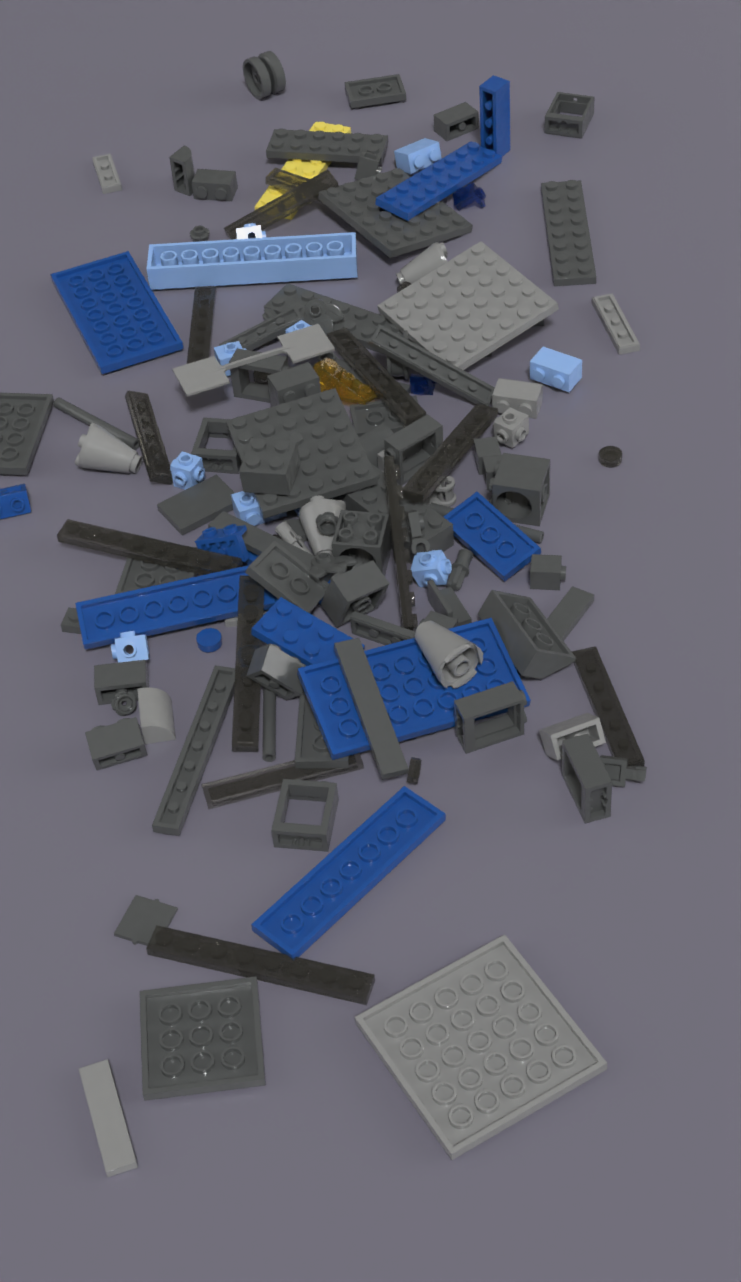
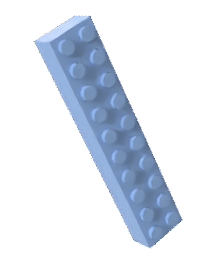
[147,232,358,290]

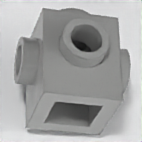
[493,407,529,448]

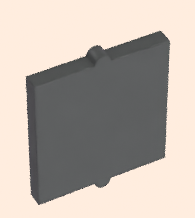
[114,895,178,949]

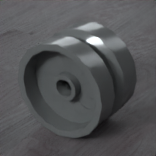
[243,51,286,99]

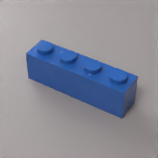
[479,75,510,157]

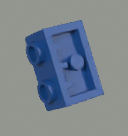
[0,483,31,519]
[195,524,249,567]

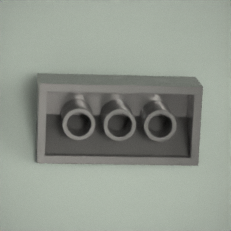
[478,590,576,679]

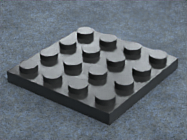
[140,976,266,1101]

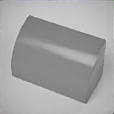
[137,687,176,744]

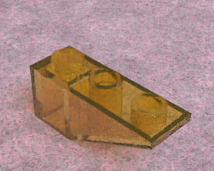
[313,357,378,404]

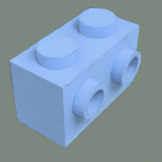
[394,138,442,175]
[530,347,582,392]
[231,491,287,526]

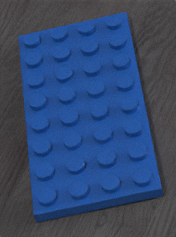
[50,251,184,374]
[297,618,531,760]

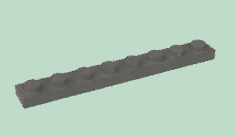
[152,665,241,836]

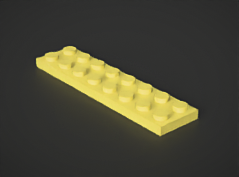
[254,122,351,220]

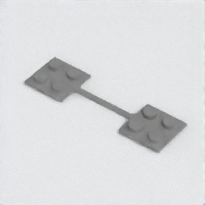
[172,324,335,397]

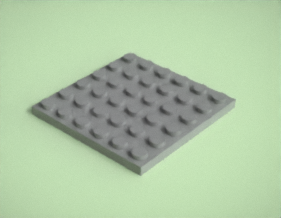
[377,241,559,370]
[355,934,607,1160]

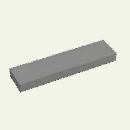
[592,293,640,355]
[79,1059,138,1177]

